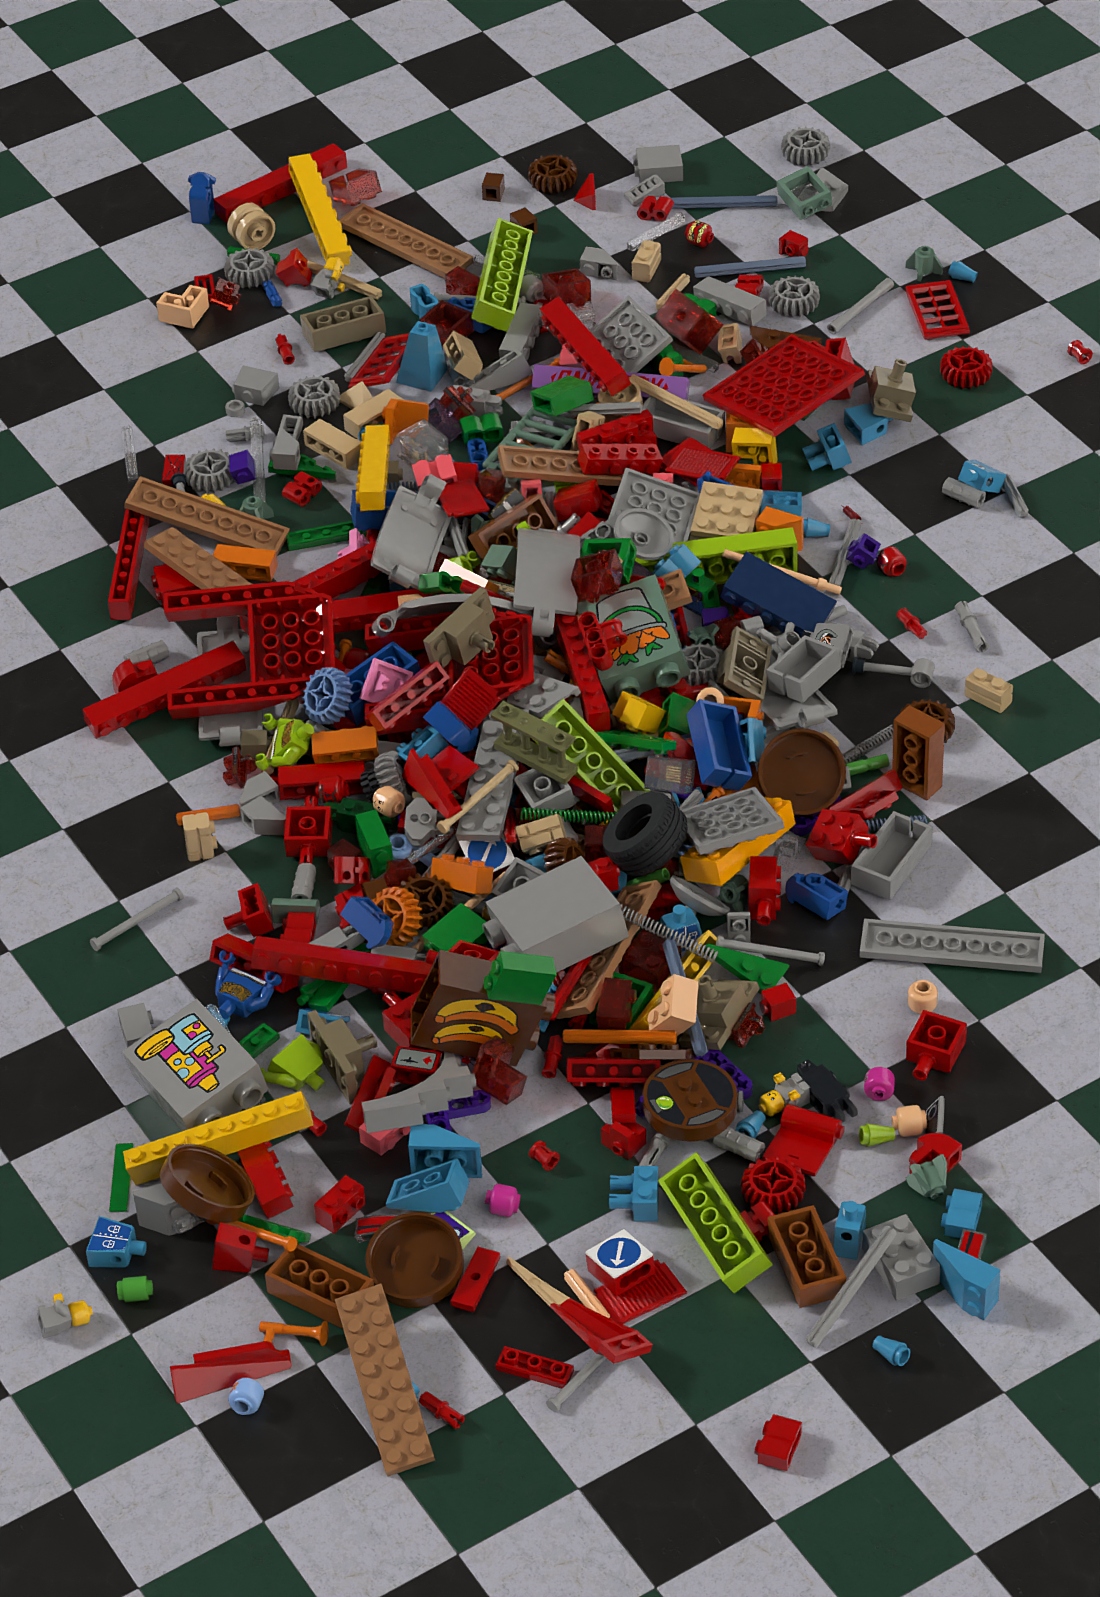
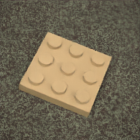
[691,481,763,538]

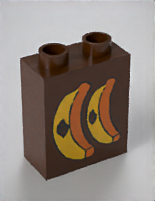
[410,950,555,1067]

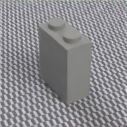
[633,145,683,183]

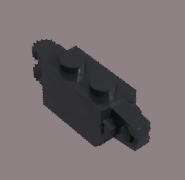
[797,1059,858,1123]

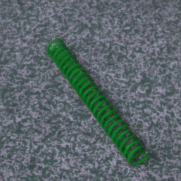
[521,807,617,824]

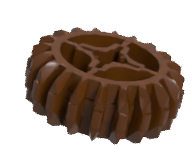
[528,154,577,194]
[900,698,955,743]
[544,837,588,872]
[399,873,454,932]

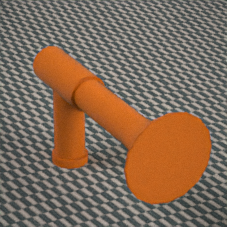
[659,357,707,376]
[259,1321,329,1346]

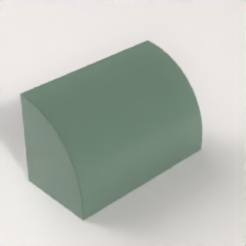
[271,898,320,925]

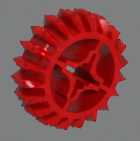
[940,346,993,389]
[741,1156,805,1214]

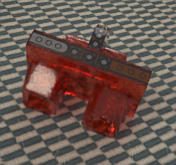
[439,385,476,421]
[223,746,257,789]
[728,1003,765,1048]

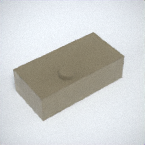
[300,296,386,352]

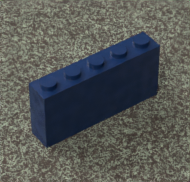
[720,551,837,638]

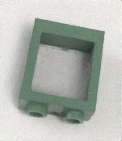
[776,166,832,220]

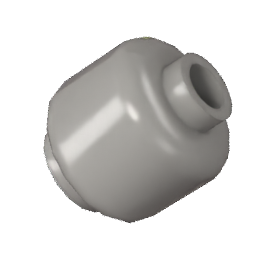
[519,274,545,303]

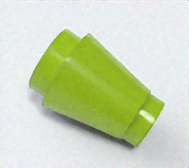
[859,1123,895,1147]

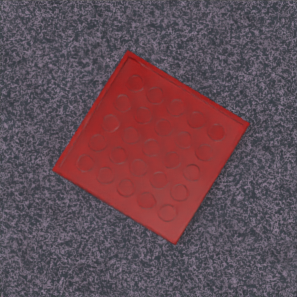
[703,334,865,437]

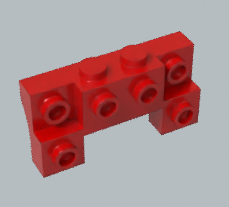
[576,409,657,451]

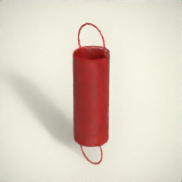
[841,505,862,524]

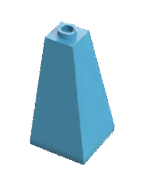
[397,321,448,392]

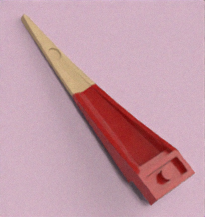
[506,1257,653,1364]

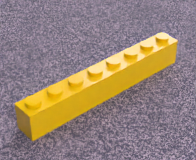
[289,153,352,265]
[356,425,390,511]
[123,1091,313,1186]

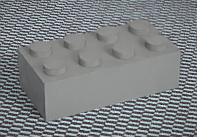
[642,396,725,449]
[851,811,933,900]

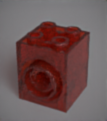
[653,289,723,356]

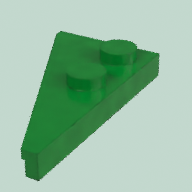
[268,454,337,480]
[703,943,789,994]
[237,1214,311,1245]

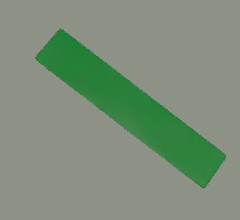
[109,1143,133,1212]

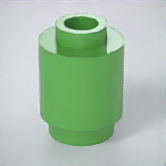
[117,1276,153,1302]

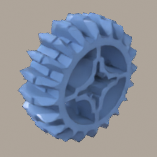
[301,667,353,725]

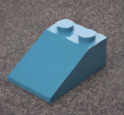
[760,490,802,517]
[740,718,767,766]
[408,1124,483,1178]
[386,1158,470,1213]
[933,1239,1001,1320]

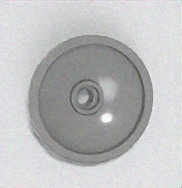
[614,508,674,560]
[670,875,730,916]

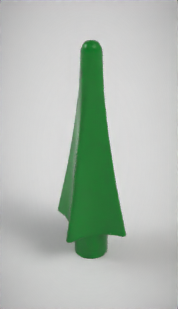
[297,979,325,1006]

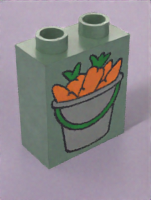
[577,574,691,704]

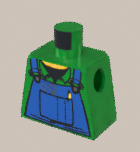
[682,568,720,616]

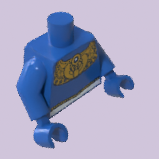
[215,950,282,1019]

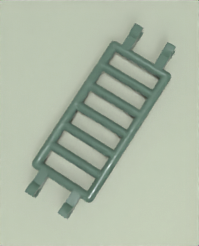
[480,393,593,494]

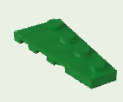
[597,729,677,754]

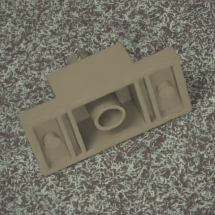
[866,359,916,422]
[423,587,495,668]
[716,626,772,702]
[679,975,760,1050]
[307,1010,378,1105]

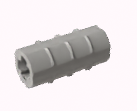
[942,477,986,508]
[124,640,169,664]
[291,863,316,899]
[713,1127,765,1163]

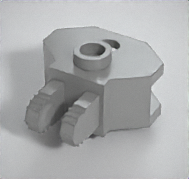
[404,797,453,847]

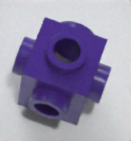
[846,533,881,569]

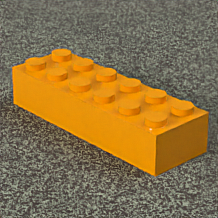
[680,797,796,886]

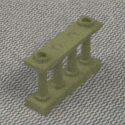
[491,700,578,785]

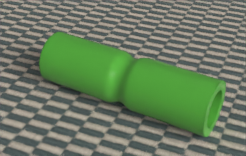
[845,754,890,776]
[627,868,670,886]

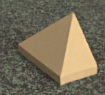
[340,381,373,409]

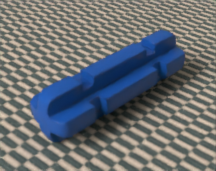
[262,280,282,307]

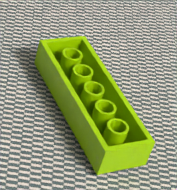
[533,699,651,819]
[658,1152,773,1293]

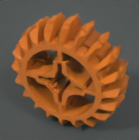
[371,887,423,947]

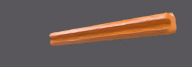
[563,1029,677,1044]

